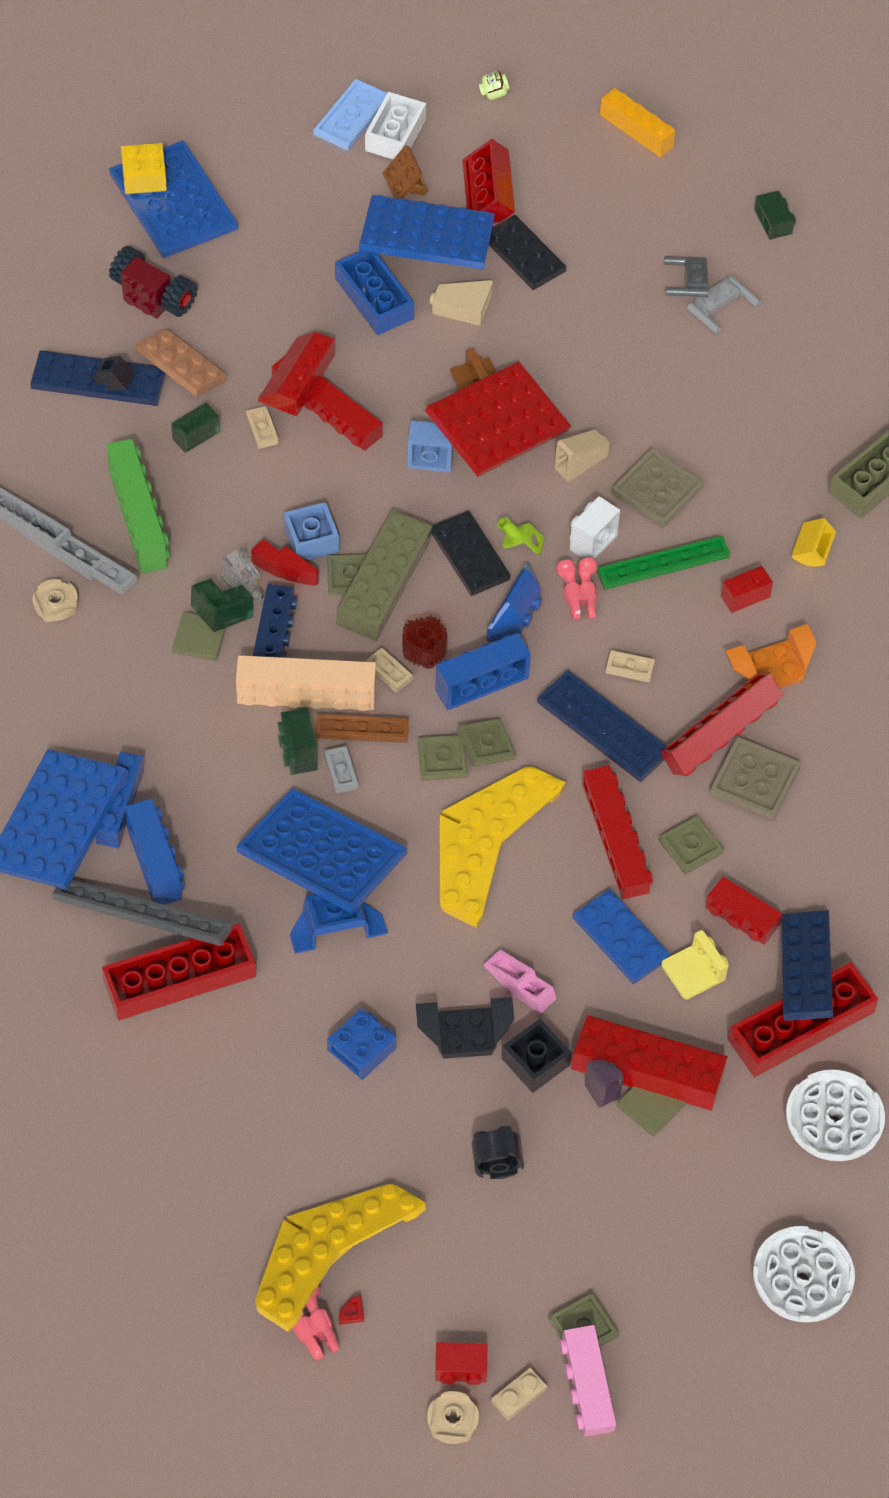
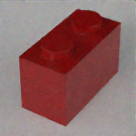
[721,566,773,613]
[435,1342,488,1385]

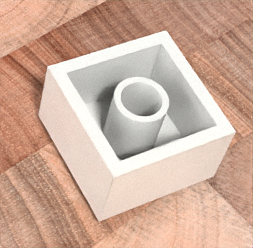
[569,496,620,559]

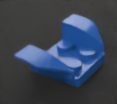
[290,894,388,954]

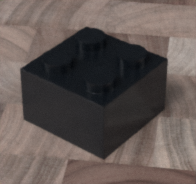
[501,1019,572,1093]

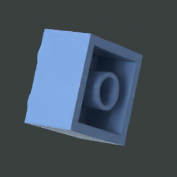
[407,420,454,472]
[283,502,339,560]

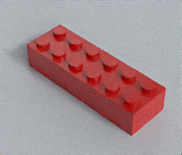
[102,923,256,1021]
[728,962,878,1078]
[571,1015,728,1111]

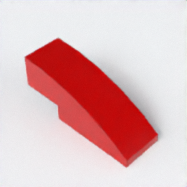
[251,539,319,586]

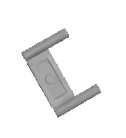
[687,276,762,335]

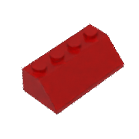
[462,139,515,223]
[258,332,335,417]

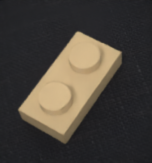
[246,406,279,449]
[365,648,413,693]
[606,650,655,683]
[491,1368,547,1421]

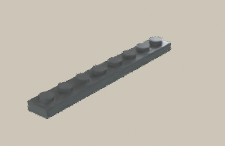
[52,880,232,946]

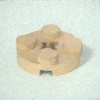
[32,579,78,622]
[427,1391,479,1444]

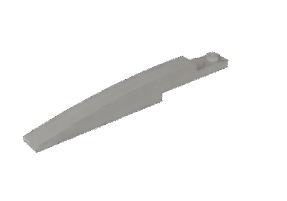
[0,487,138,595]

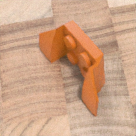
[725,624,817,688]

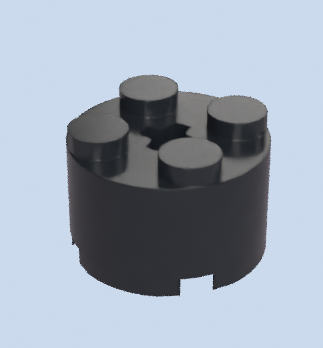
[471,1126,524,1179]

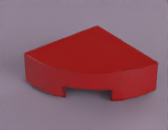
[339,1295,364,1325]

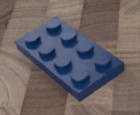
[573,889,671,985]

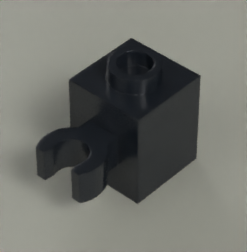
[91,356,135,392]

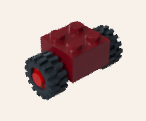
[109,245,198,319]

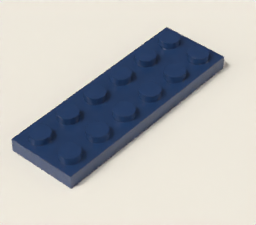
[30,350,166,406]
[537,670,667,782]
[781,910,833,1021]

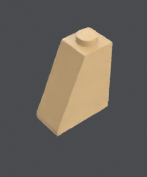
[429,280,493,326]
[555,429,610,482]

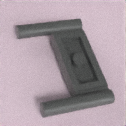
[664,256,708,297]

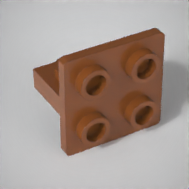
[383,145,429,199]
[450,348,497,390]

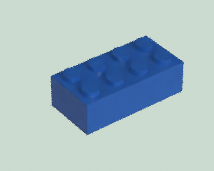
[335,251,414,336]
[435,633,531,711]
[125,799,185,905]

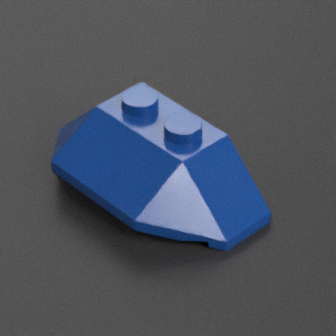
[487,562,542,642]

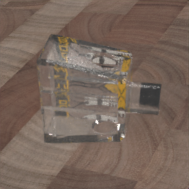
[220,547,264,604]

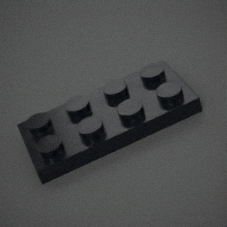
[489,215,566,290]
[431,511,511,596]

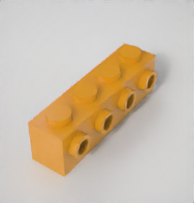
[600,88,676,158]

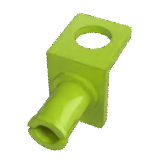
[497,517,544,555]

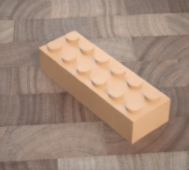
[236,655,376,711]

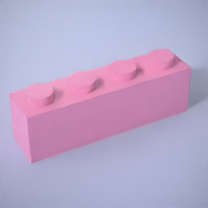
[559,1325,616,1437]

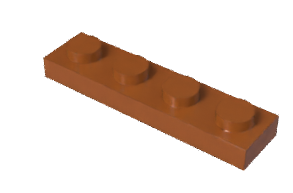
[316,714,409,743]

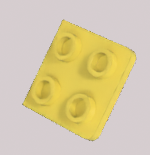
[661,930,729,1000]

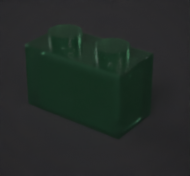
[754,190,796,240]
[171,402,220,453]

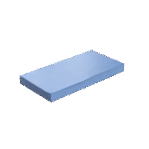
[313,79,387,151]

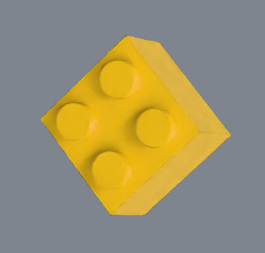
[121,143,167,194]

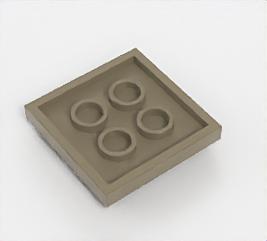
[611,448,704,528]
[710,737,801,821]

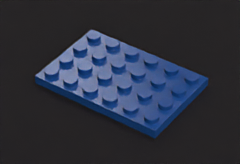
[109,140,238,258]
[359,195,495,270]
[0,749,129,890]
[237,788,407,914]

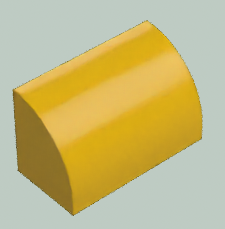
[791,518,836,567]

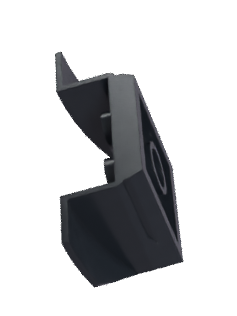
[415,997,515,1059]

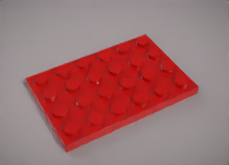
[425,361,571,477]

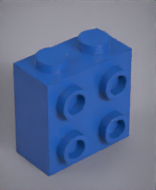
[327,1008,396,1080]

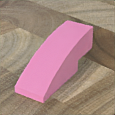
[484,949,557,1014]

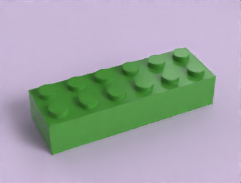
[106,439,170,574]

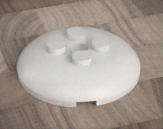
[786,1070,885,1161]
[753,1226,855,1322]

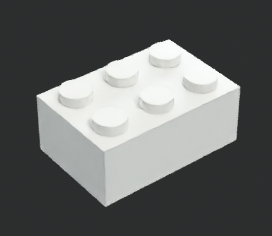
[365,92,426,159]

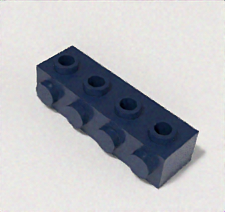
[253,584,298,658]

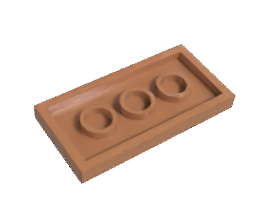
[135,328,227,396]

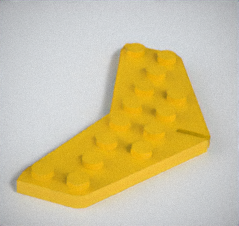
[440,766,566,928]
[255,1184,426,1332]

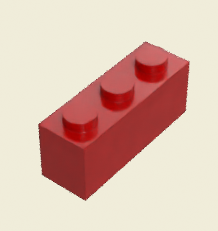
[705,877,782,945]

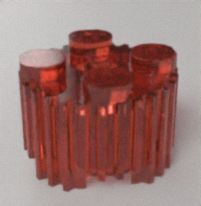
[402,615,448,669]

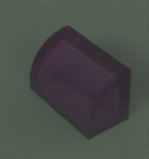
[585,1060,624,1108]

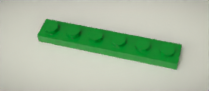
[597,536,730,590]

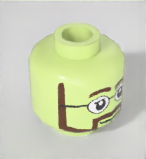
[479,71,510,100]

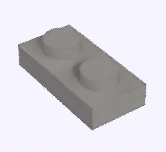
[324,746,358,794]

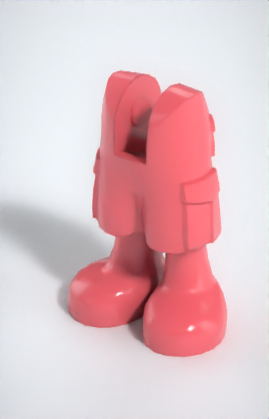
[556,558,598,620]
[293,1287,339,1361]

